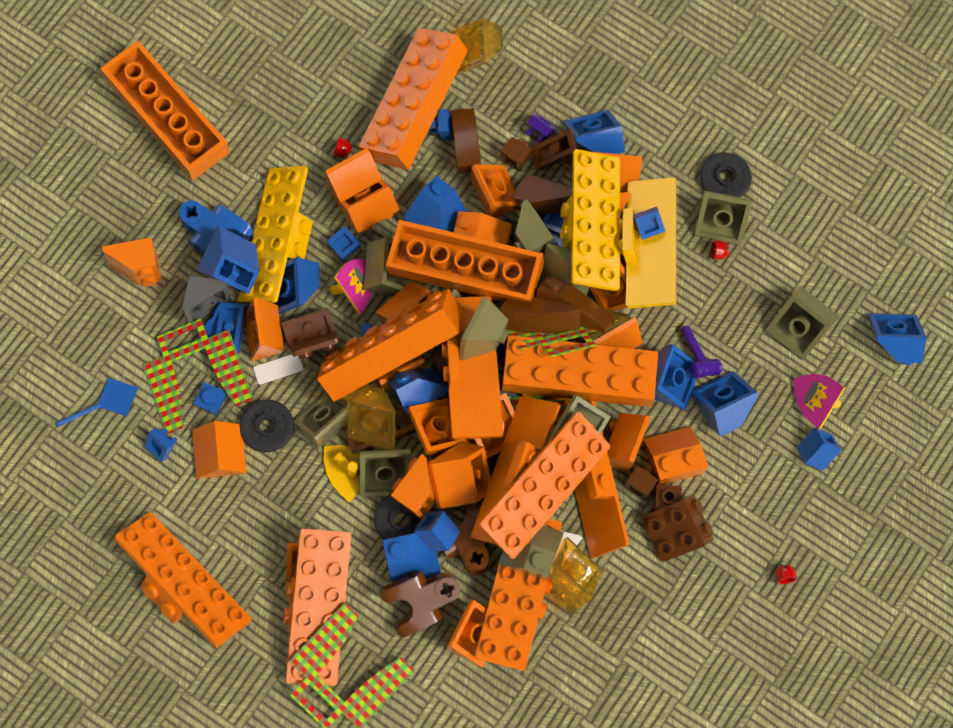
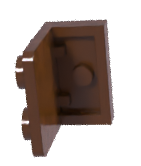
[281,307,340,359]
[642,494,714,562]

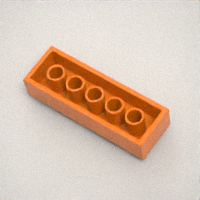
[358,28,468,170]
[100,41,230,181]
[385,220,544,303]
[317,288,465,402]
[502,335,658,407]

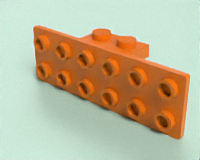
[441,296,503,439]
[471,397,561,545]
[574,401,629,558]
[478,412,610,559]
[114,512,252,648]
[475,519,562,671]
[283,528,351,686]

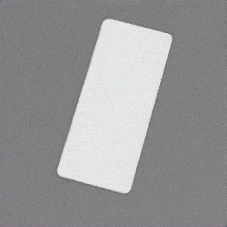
[253,355,304,385]

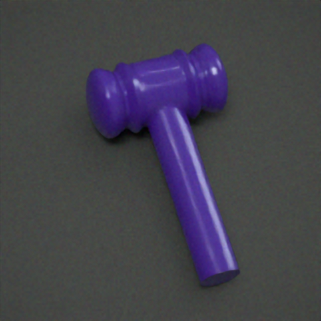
[681,326,723,379]

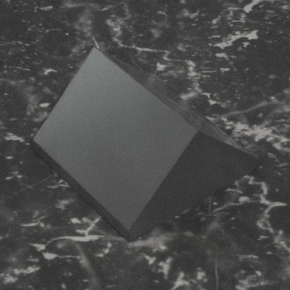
[182,275,231,324]

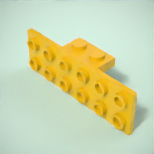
[560,149,620,291]
[238,166,313,304]
[618,177,677,308]

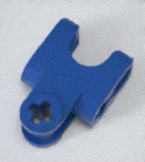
[179,201,254,255]

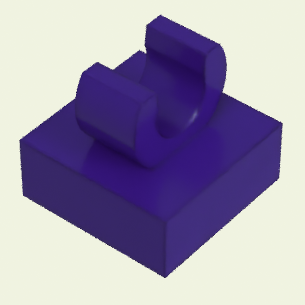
[526,114,557,143]

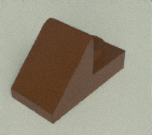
[531,129,577,171]

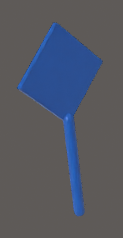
[55,378,138,427]

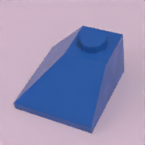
[564,110,625,154]
[402,175,467,232]
[273,257,320,314]
[868,313,927,365]
[654,344,696,410]
[388,368,449,414]
[691,371,758,436]
[382,533,441,582]

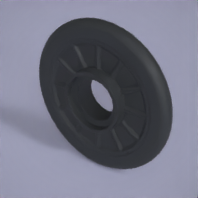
[700,152,752,198]
[240,400,294,453]
[374,494,421,540]

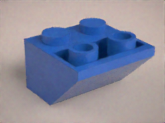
[197,226,259,294]

